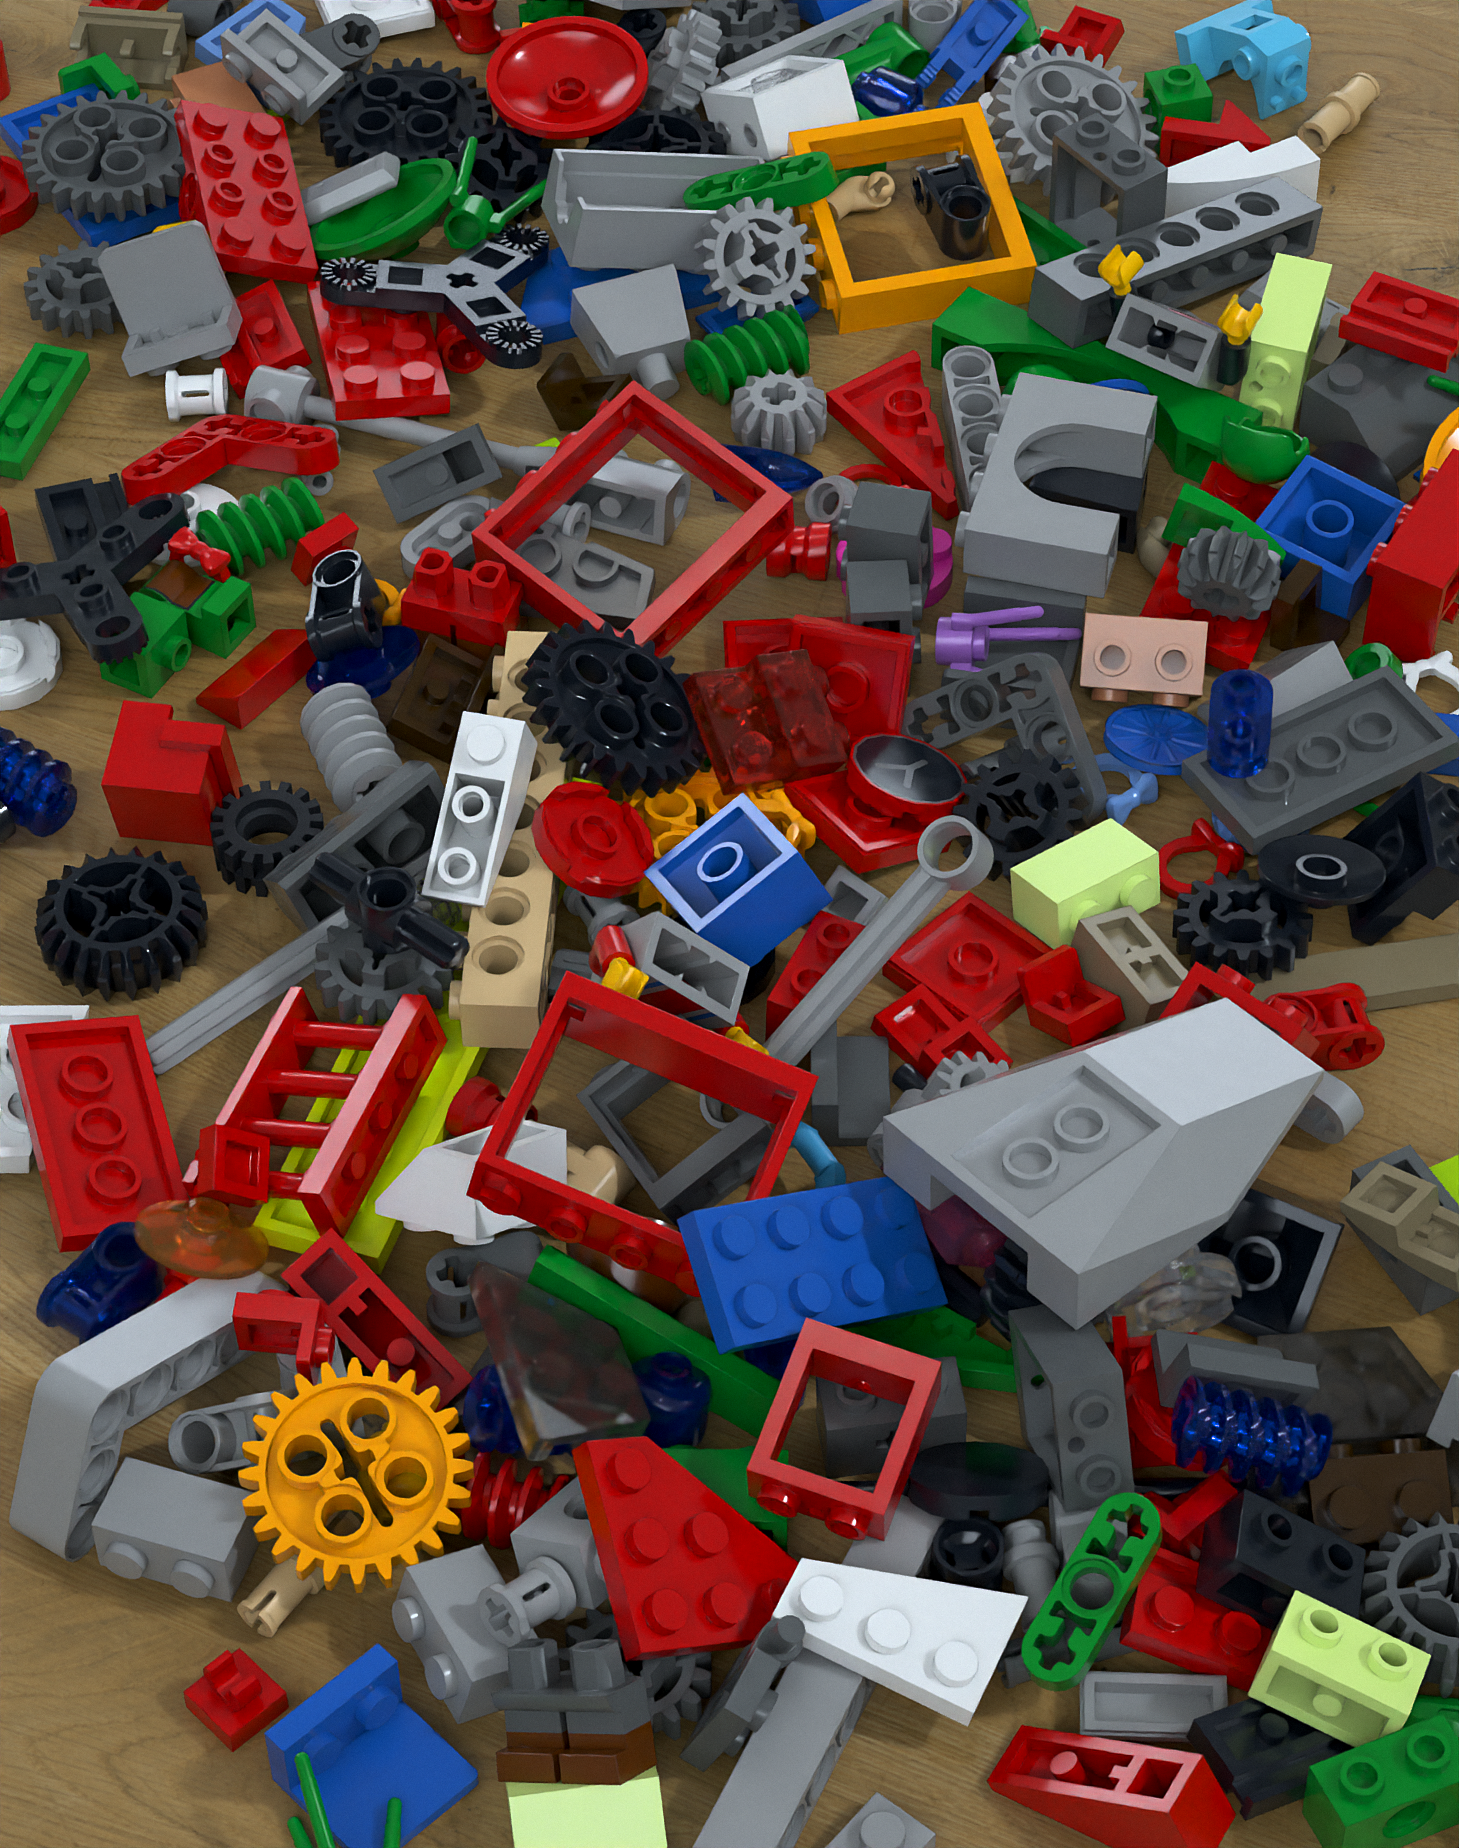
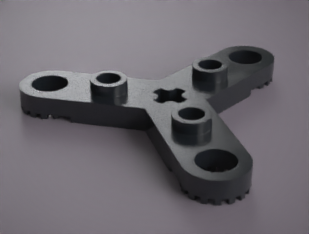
[320,223,549,369]
[0,493,191,665]

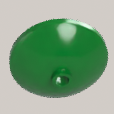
[309,158,458,263]

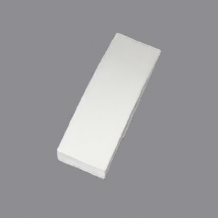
[1165,136,1321,218]

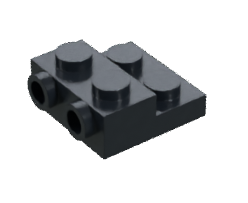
[1342,771,1459,946]

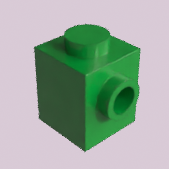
[99,591,192,699]

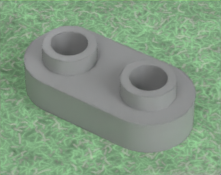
[400,495,490,579]

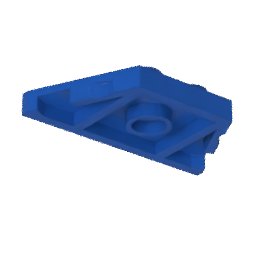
[517,247,722,348]

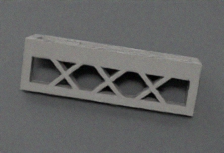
[701,0,903,103]

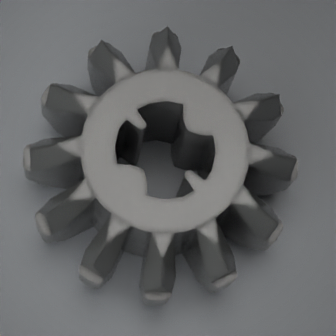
[1177,526,1281,622]

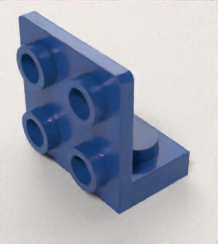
[264,1643,479,1848]

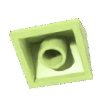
[505,1766,667,1848]

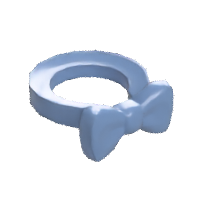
[1071,753,1158,826]

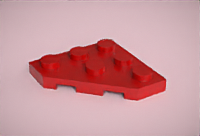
[572,1436,799,1662]

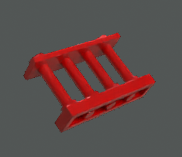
[182,986,447,1239]

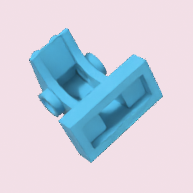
[1174,0,1311,120]

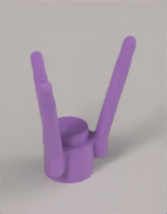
[935,606,1082,672]

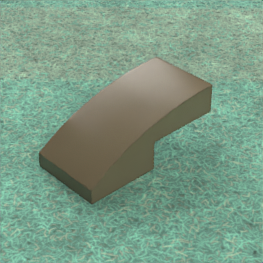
[1340,1161,1459,1292]

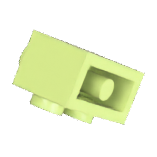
[1010,818,1161,949]
[1247,1590,1431,1748]

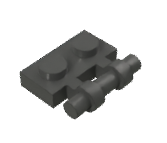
[679,1615,806,1772]

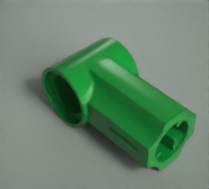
[832,22,931,99]

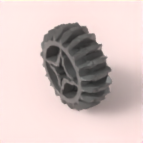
[1359,1511,1459,1698]

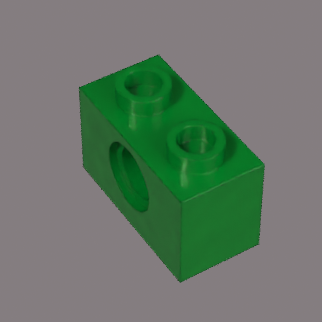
[1302,1713,1459,1848]

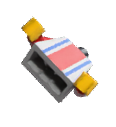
[588,911,769,1055]

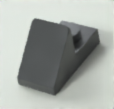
[373,423,503,524]

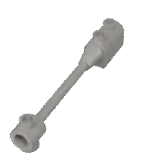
[244,365,691,546]

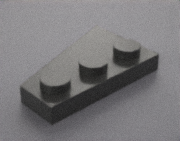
[488,496,656,629]

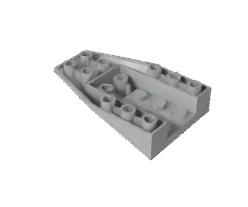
[883,997,1324,1330]

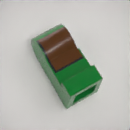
[138,559,256,659]

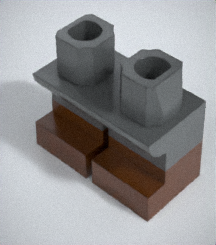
[491,1638,657,1785]

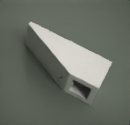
[421,711,538,908]

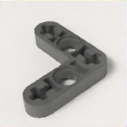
[901,652,1108,822]

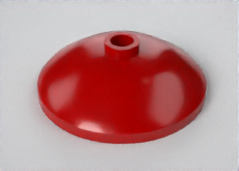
[486,16,649,140]

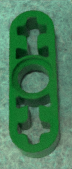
[682,151,839,211]
[1021,1492,1162,1692]

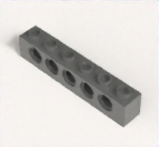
[1027,176,1323,349]

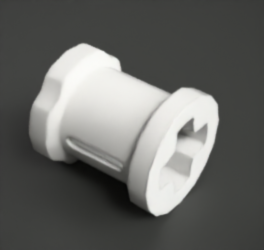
[165,368,229,422]

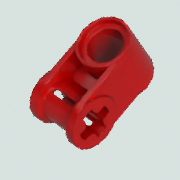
[431,0,500,54]
[1263,983,1385,1071]

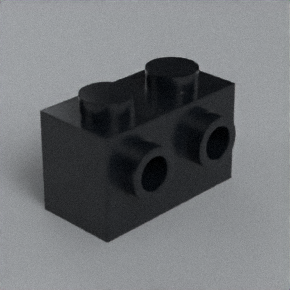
[1195,1489,1366,1631]

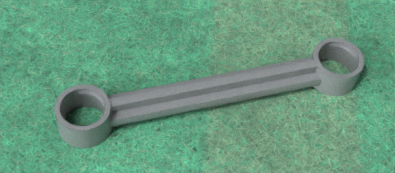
[700,815,994,1131]

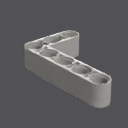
[9,1259,298,1562]

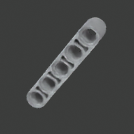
[942,345,1001,580]

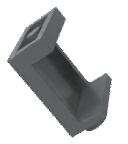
[940,575,1087,731]

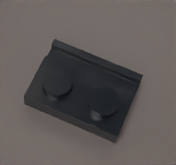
[34,473,129,562]
[1186,1698,1355,1821]

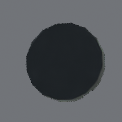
[906,1441,1049,1522]

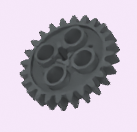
[21,90,186,223]

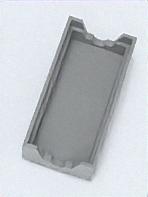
[541,149,794,274]

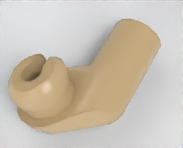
[826,171,895,224]

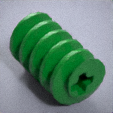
[684,304,810,406]
[195,477,325,579]

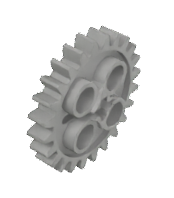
[987,43,1159,205]

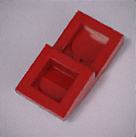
[870,983,1013,1080]

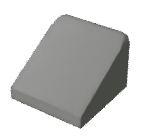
[809,865,890,926]

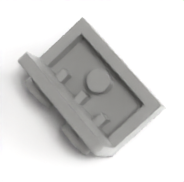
[220,8,345,125]

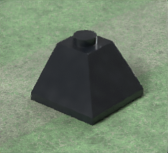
[1169,1178,1345,1353]

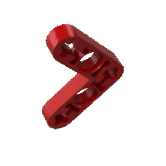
[121,414,340,506]

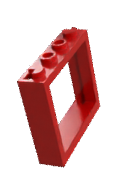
[471,380,794,659]
[466,970,819,1298]

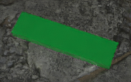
[520,1244,781,1439]

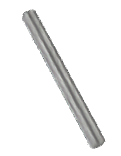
[145,847,432,1075]

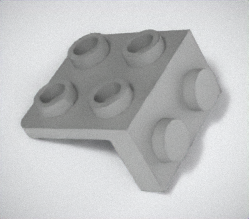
[98,221,243,377]

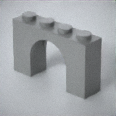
[955,372,1158,599]

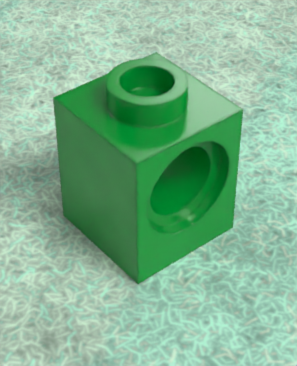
[1142,63,1213,157]

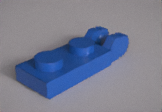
[910,0,1029,109]

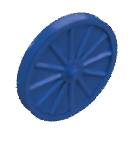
[1103,704,1215,775]

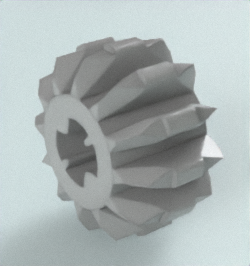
[731,368,827,462]

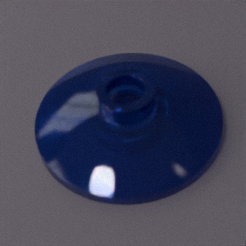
[306,625,420,699]

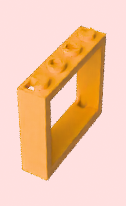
[780,102,1037,335]

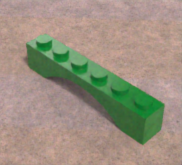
[931,287,1263,484]

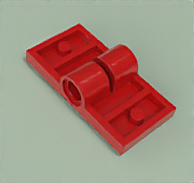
[174,100,318,284]

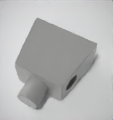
[570,264,691,400]

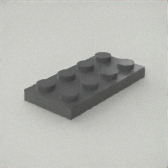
[1181,665,1459,856]

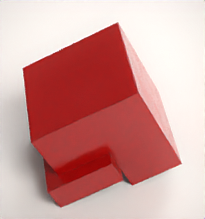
[101,700,244,846]

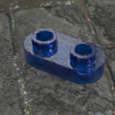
[1207,669,1273,778]

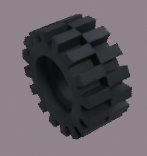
[210,781,324,897]

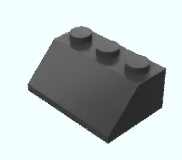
[1298,344,1459,483]
[262,760,445,933]

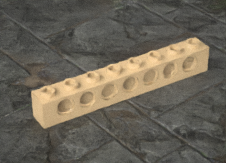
[449,631,574,1049]

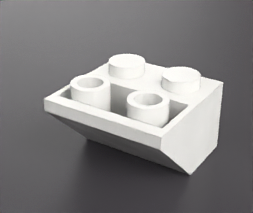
[375,1120,567,1245]

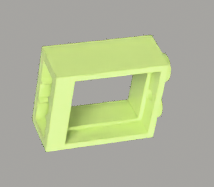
[1239,252,1333,431]

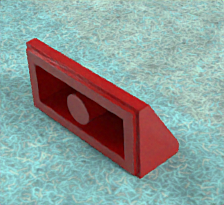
[196,629,320,730]

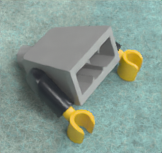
[1098,244,1263,391]

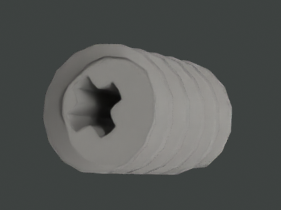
[299,683,402,813]

